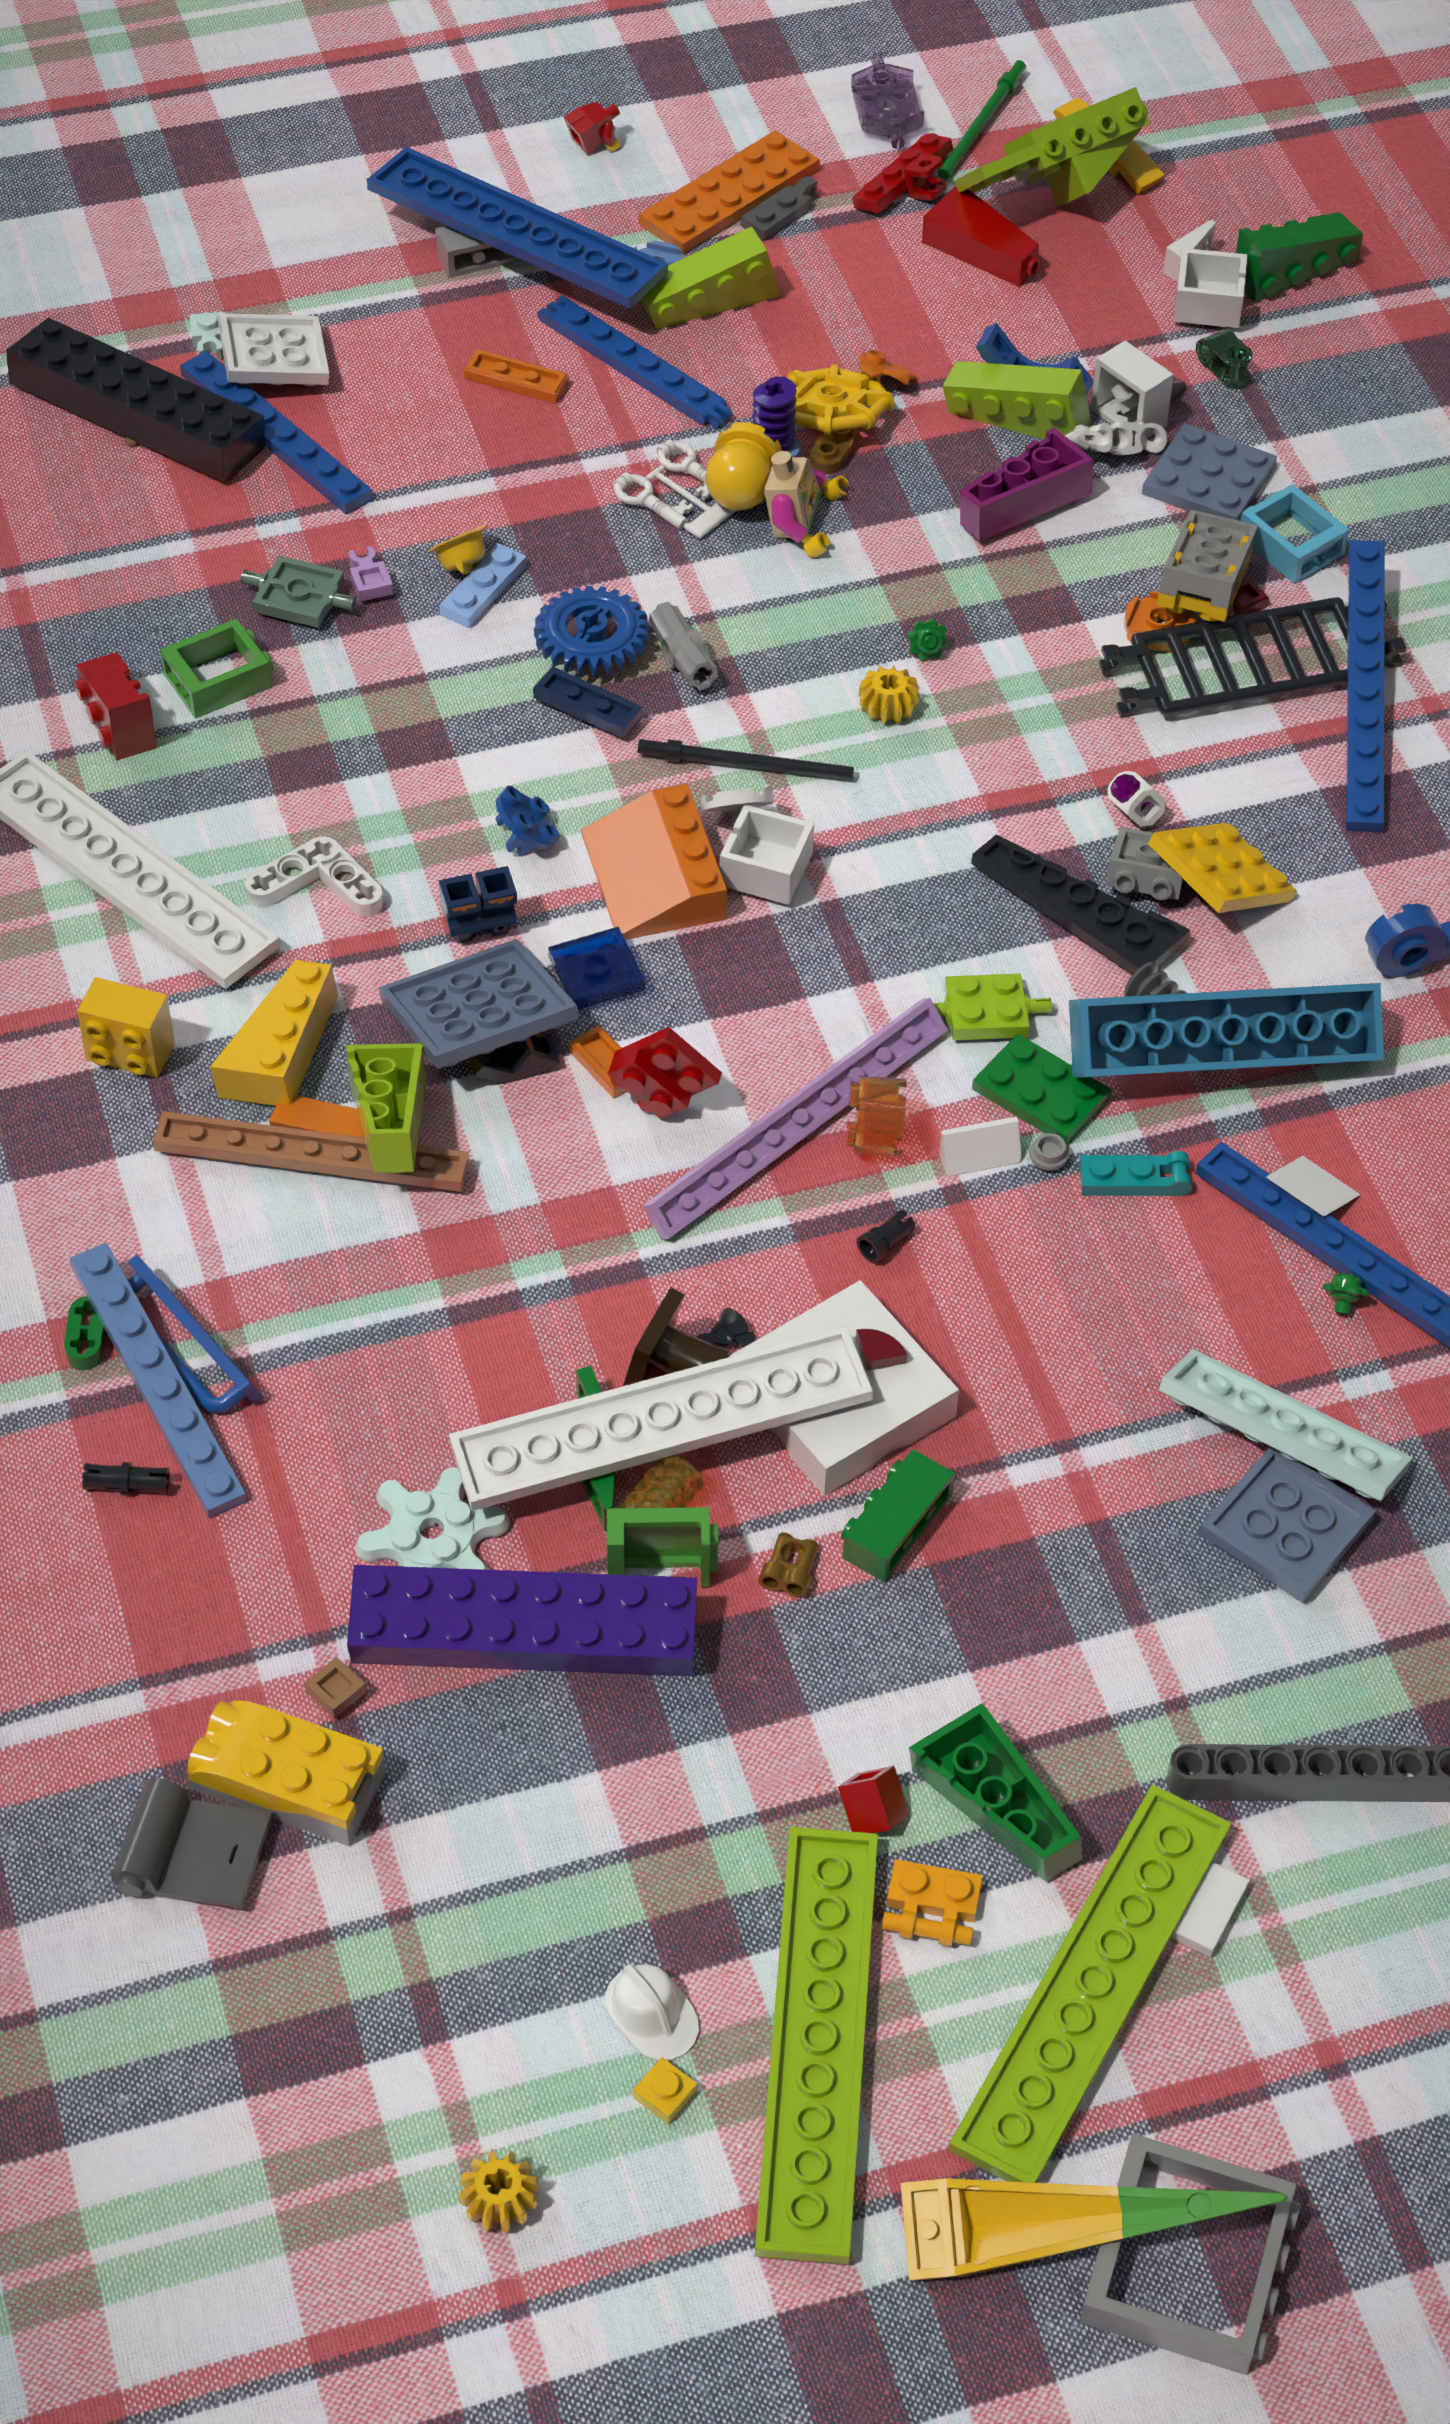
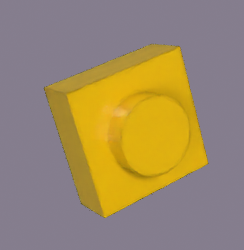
[633,2057,698,2125]

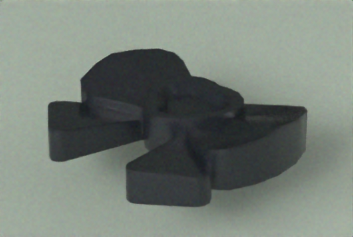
[697,1308,755,1348]

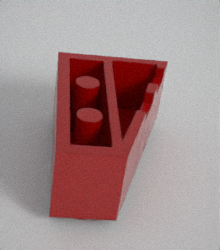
[74,652,157,761]

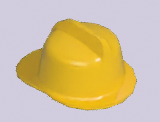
[429,524,488,574]

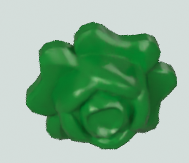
[907,618,948,661]
[1322,1273,1369,1314]

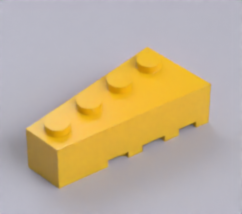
[210,960,338,1106]

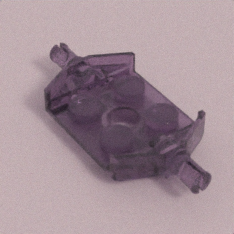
[851,52,924,149]

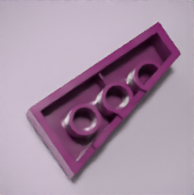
[960,427,1093,541]

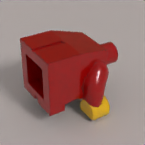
[564,101,620,156]

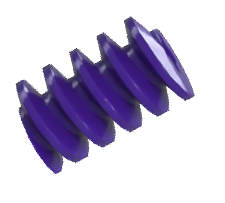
[752,376,797,451]

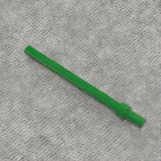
[938,60,1026,180]

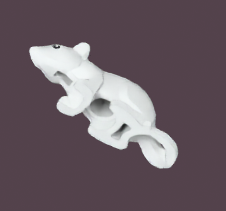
[1065,422,1167,455]

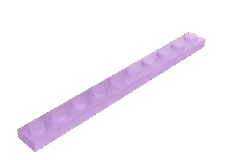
[642,998,948,1239]

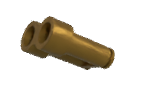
[758,1532,819,1597]

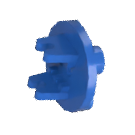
[495,785,560,856]

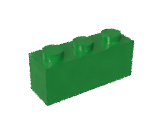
[841,1449,955,1583]

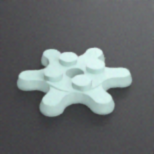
[355,1467,510,1570]

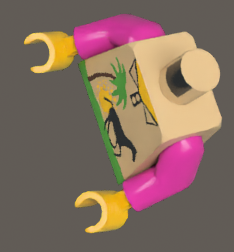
[764,451,849,557]

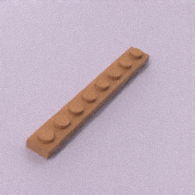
[153,1111,469,1192]

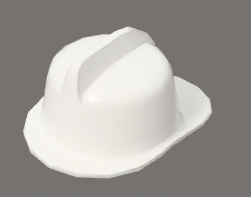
[605,1964,699,2061]

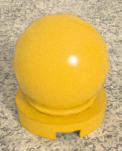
[705,422,782,511]

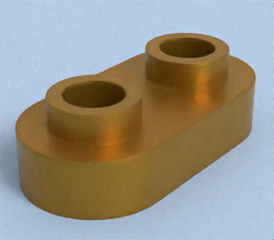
[809,428,858,475]

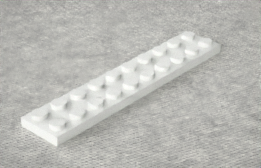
[0,750,280,989]
[449,1325,873,1511]

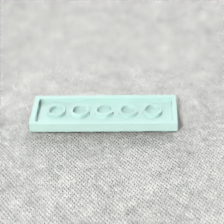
[1158,1349,1413,1501]

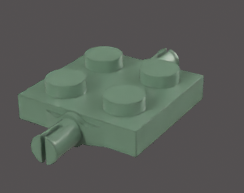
[241,555,357,628]

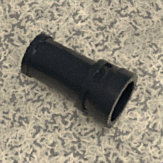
[856,1210,916,1263]

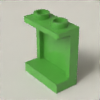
[607,1507,718,1587]

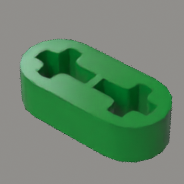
[64,1296,106,1370]

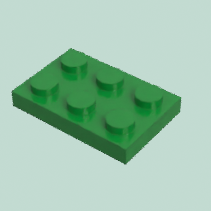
[972,1033,1112,1145]

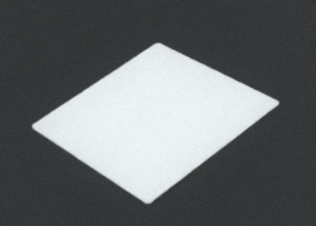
[1266,1156,1360,1216]

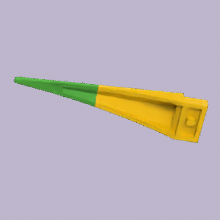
[901,2178,1288,2281]

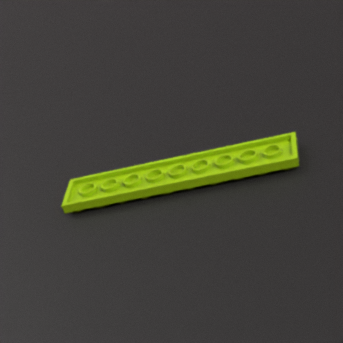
[948,1784,1232,2183]
[754,1827,878,2265]

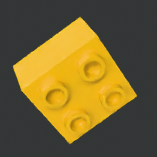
[77,977,175,1078]

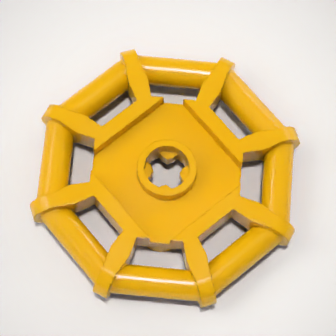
[787,364,894,435]

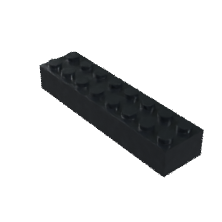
[6,317,265,483]

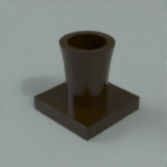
[623,1287,732,1386]

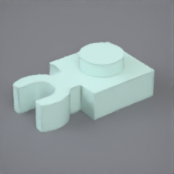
[190,312,223,360]

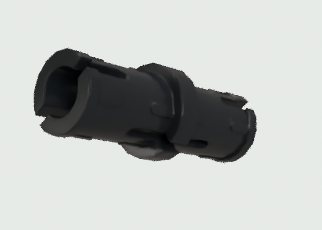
[82,1462,170,1495]

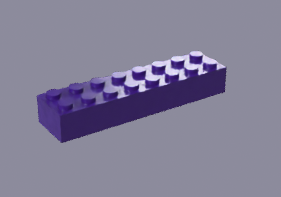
[347,1565,697,1677]

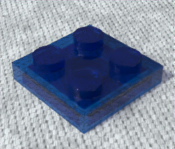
[548,926,645,1010]

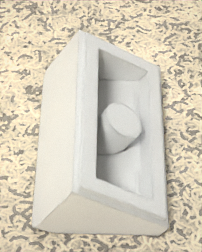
[939,1117,1021,1176]

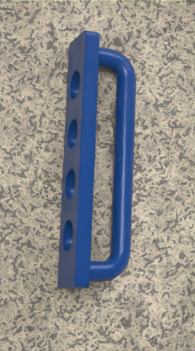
[128,1254,264,1414]

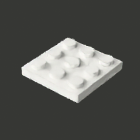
[218,313,329,386]

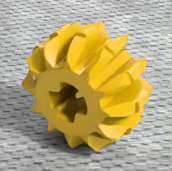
[859,665,919,725]
[459,2149,539,2233]

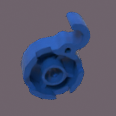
[1365,903,1450,977]

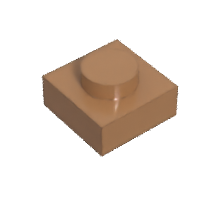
[304,1657,367,1719]

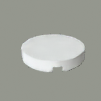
[700,787,774,812]

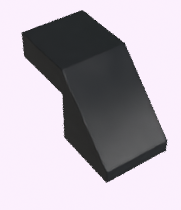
[468,1032,561,1084]

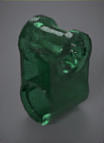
[1196,329,1252,389]

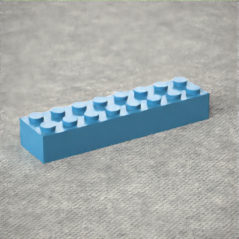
[1069,983,1384,1077]

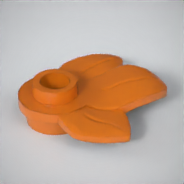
[858,349,917,385]

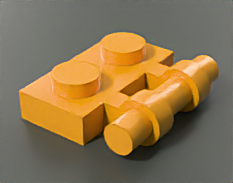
[882,1859,982,1947]

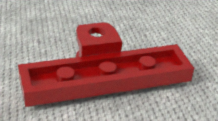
[852,133,953,213]

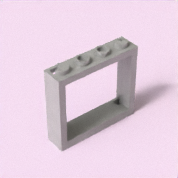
[1079,2133,1301,2375]

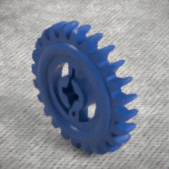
[534,586,650,677]

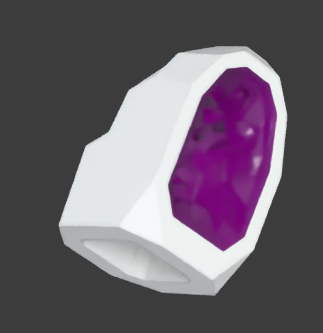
[1108,771,1165,827]

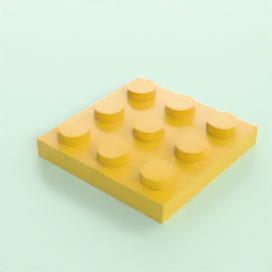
[1148,823,1297,913]

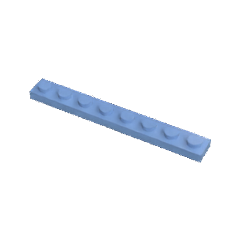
[70,1242,247,1518]

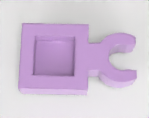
[349,546,393,602]

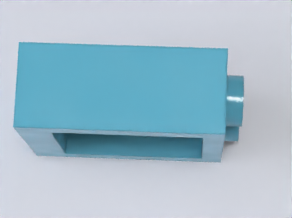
[1241,484,1350,584]

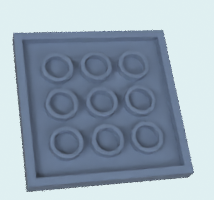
[378,939,579,1069]

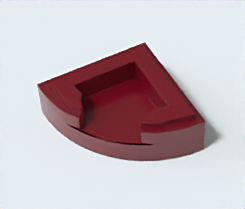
[1233,577,1269,615]
[855,1329,907,1370]

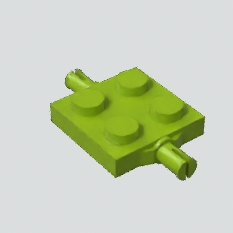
[934,973,1052,1040]

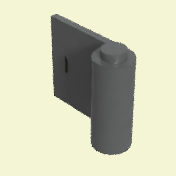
[111,1778,273,1909]

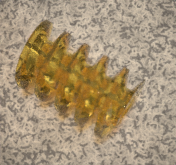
[617,1455,704,1508]

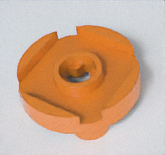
[1124,591,1195,653]

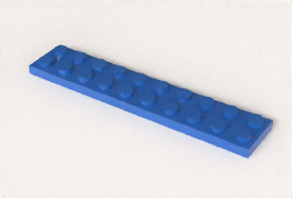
[367,147,668,309]

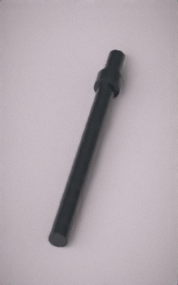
[637,739,854,781]

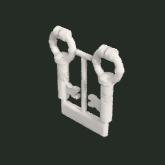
[613,439,736,539]

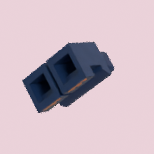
[438,866,517,944]

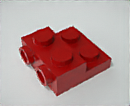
[607,1027,722,1119]

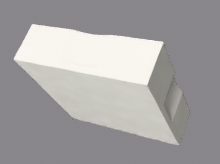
[728,1280,959,1496]

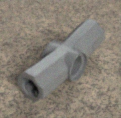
[649,602,718,690]

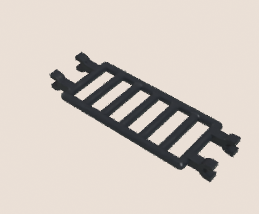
[1099,597,1406,718]

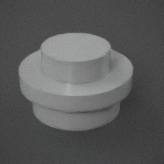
[1029,1133,1069,1171]

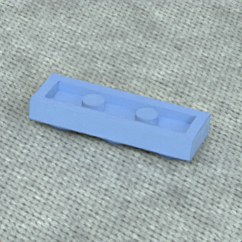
[440,543,527,628]

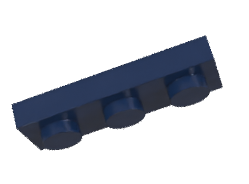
[533,666,643,739]

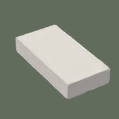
[1172,1862,1250,1958]

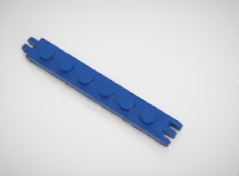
[537,295,732,428]

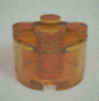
[846,1076,907,1157]

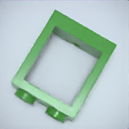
[160,618,274,719]

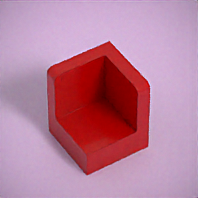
[838,1766,909,1833]

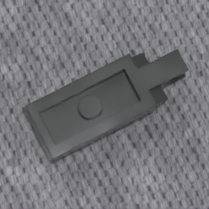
[741,176,818,241]

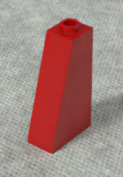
[922,186,1040,287]

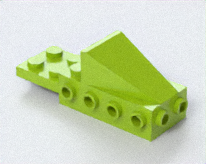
[954,87,1150,207]

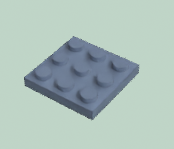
[1142,423,1277,521]
[1199,1446,1376,1602]

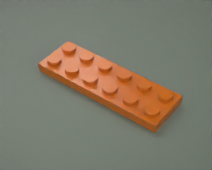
[639,130,820,254]

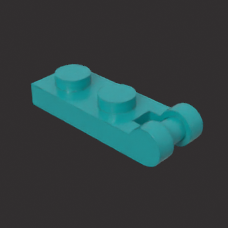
[1079,1151,1192,1196]

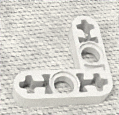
[245,836,383,917]

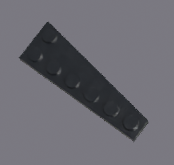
[971,834,1190,974]

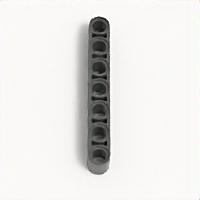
[1166,1744,1450,1802]

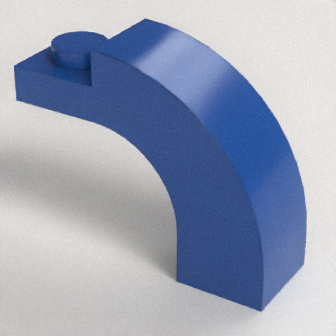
[975,323,1094,396]

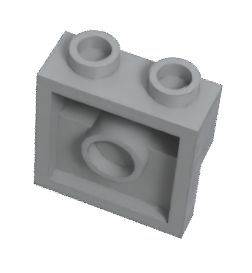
[1105,827,1184,900]

